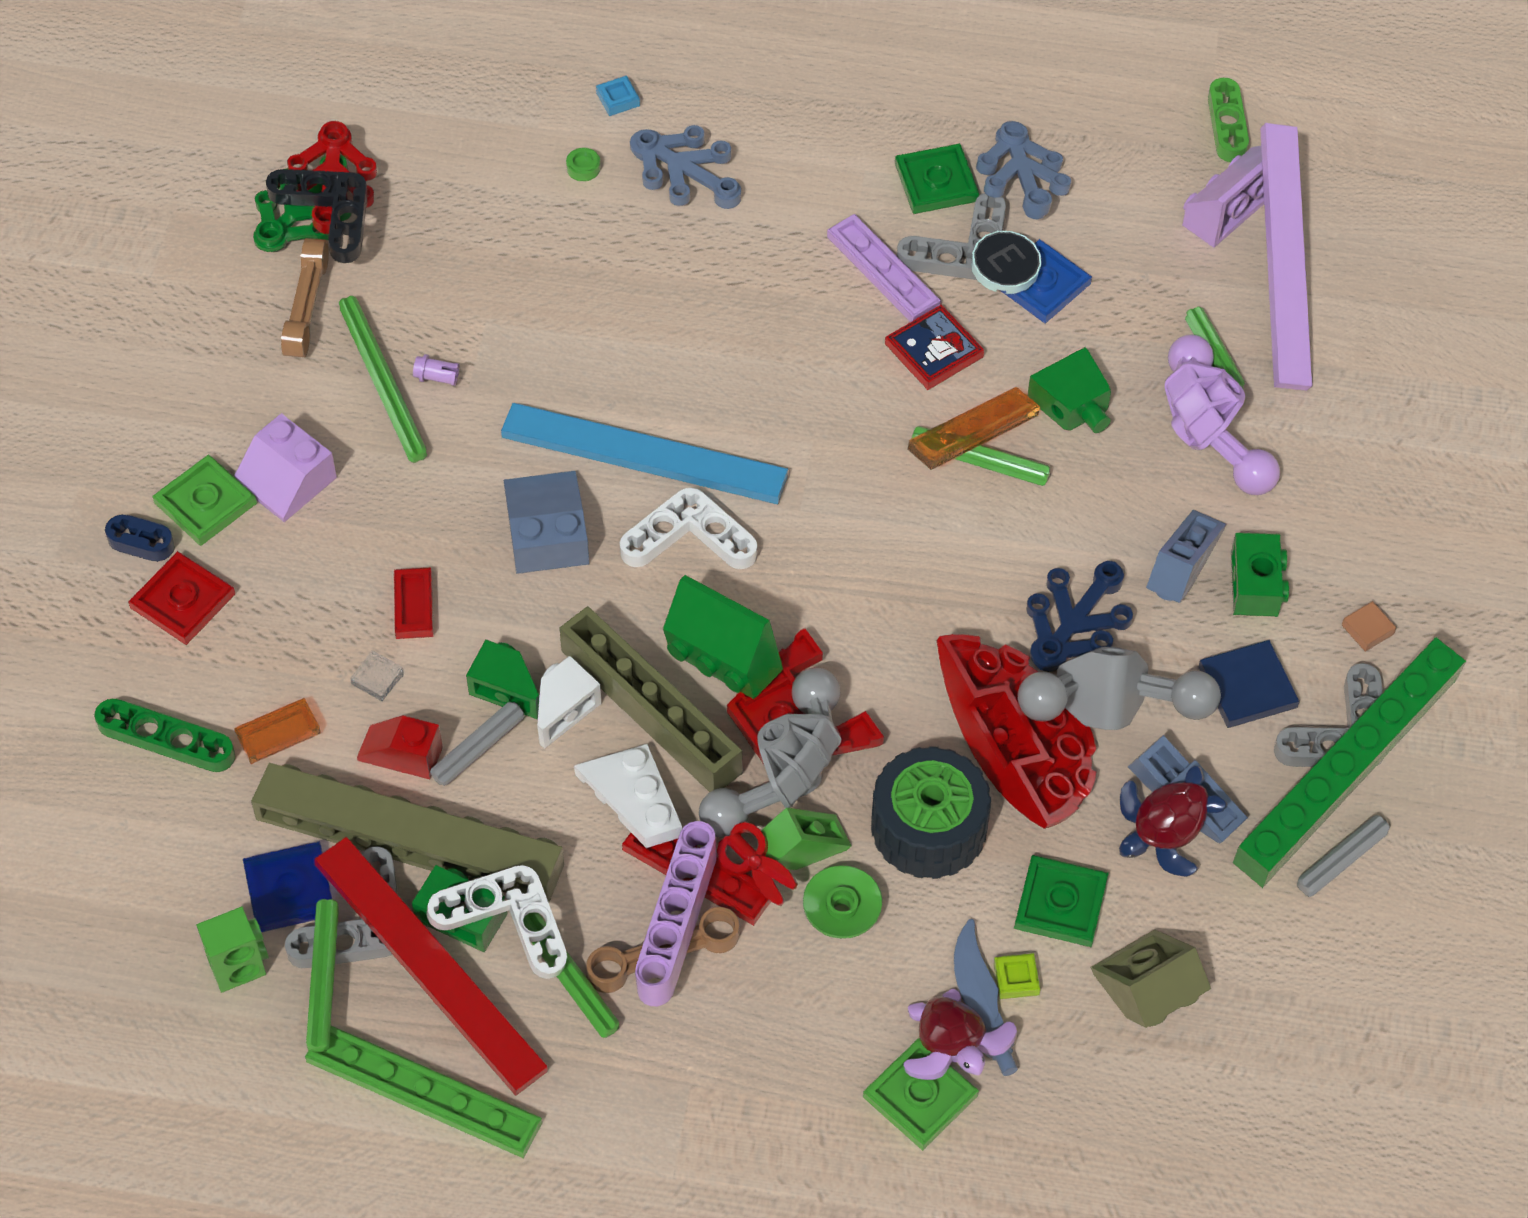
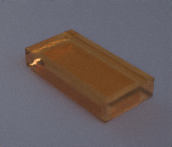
[234,698,321,764]

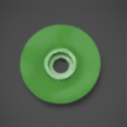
[803,866,882,939]

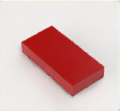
[394,567,433,639]

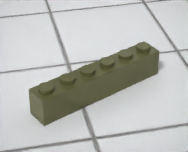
[559,606,742,792]

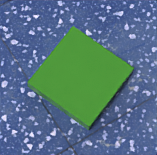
[152,454,257,546]
[863,1038,979,1151]

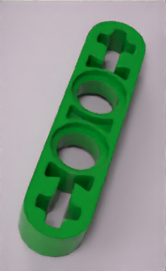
[94,698,235,772]

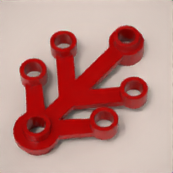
[287,121,377,234]

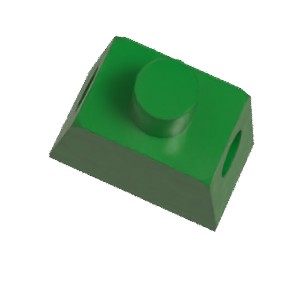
[1027,347,1111,433]

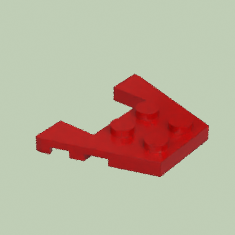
[727,628,884,764]

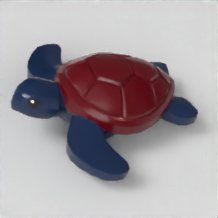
[1119,766,1228,877]

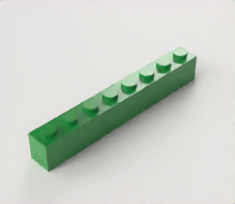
[1233,637,1466,888]

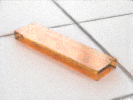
[907,387,1040,470]

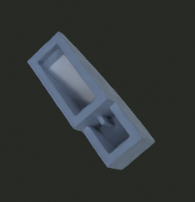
[1128,735,1248,844]

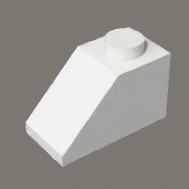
[537,656,602,749]

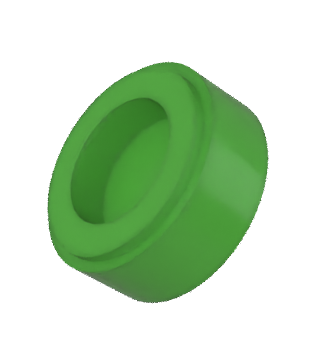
[566,148,601,181]

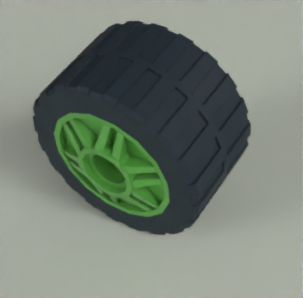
[871,746,991,879]

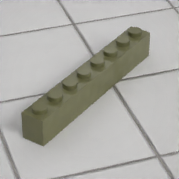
[251,762,564,903]

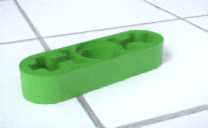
[1208,77,1249,162]

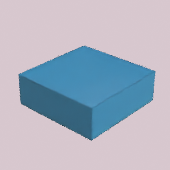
[596,75,640,116]

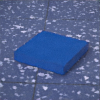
[1000,239,1092,324]

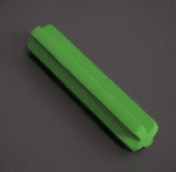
[1185,306,1245,389]

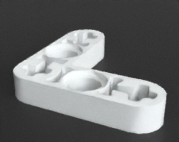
[620,488,757,569]
[427,865,567,979]

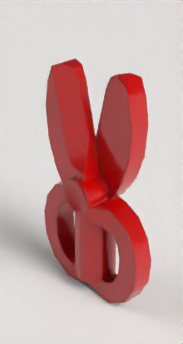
[717,822,798,906]

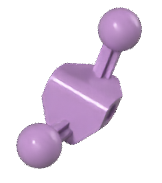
[1165,335,1280,496]

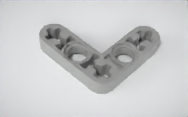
[897,193,1006,280]
[1274,663,1383,767]
[285,847,397,968]

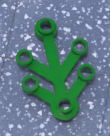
[253,154,352,252]

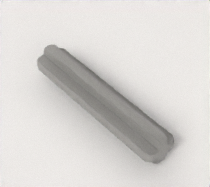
[430,702,524,786]
[1297,815,1390,897]

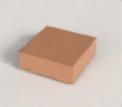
[1342,601,1396,652]

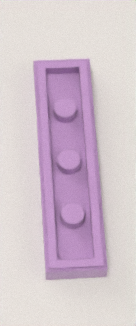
[827,214,941,322]

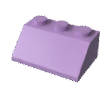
[1182,146,1264,248]

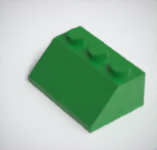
[663,575,783,699]

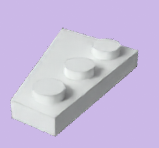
[574,744,683,848]

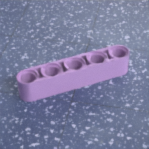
[635,821,717,1007]

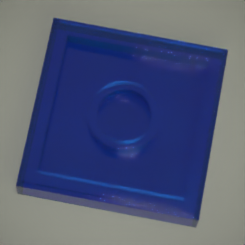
[243,841,332,932]

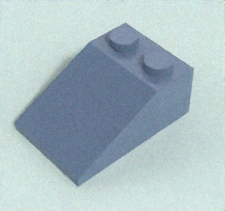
[503,471,589,574]

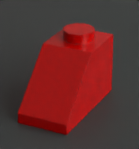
[357,715,443,780]

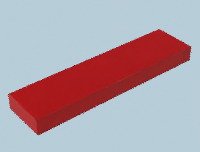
[622,833,771,926]

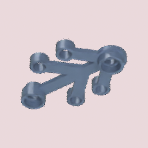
[976,121,1071,219]
[630,125,741,209]

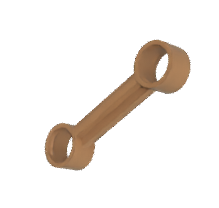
[281,238,329,358]
[587,907,739,993]

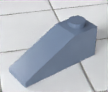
[1146,510,1226,603]

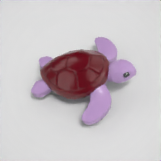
[904,989,1017,1080]

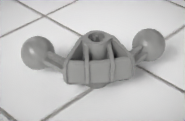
[1018,647,1221,730]
[699,667,841,838]

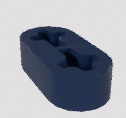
[105,514,175,562]

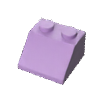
[234,413,337,522]

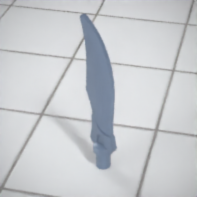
[954,919,1018,1076]

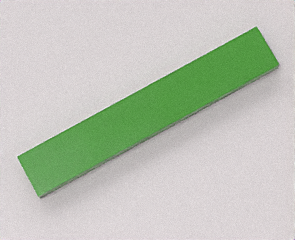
[305,1026,542,1159]

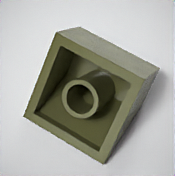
[1091,929,1211,1028]

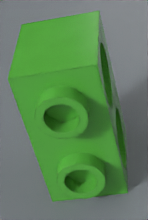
[196,906,269,993]

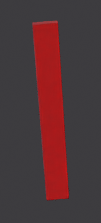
[315,837,548,1096]

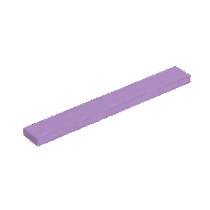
[1260,123,1312,391]

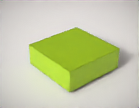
[993,953,1040,999]

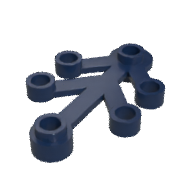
[1026,561,1133,672]

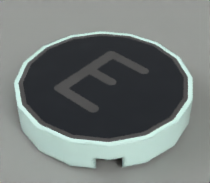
[971,231,1041,294]

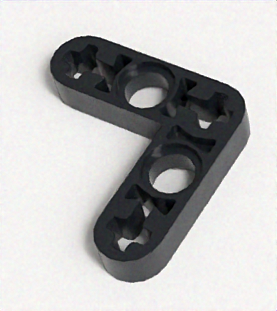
[266,169,368,264]

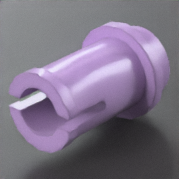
[413,354,460,386]

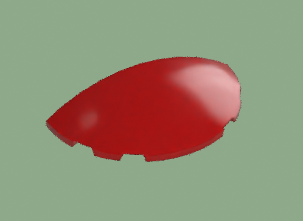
[936,634,1097,829]

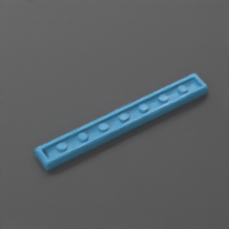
[501,403,788,505]

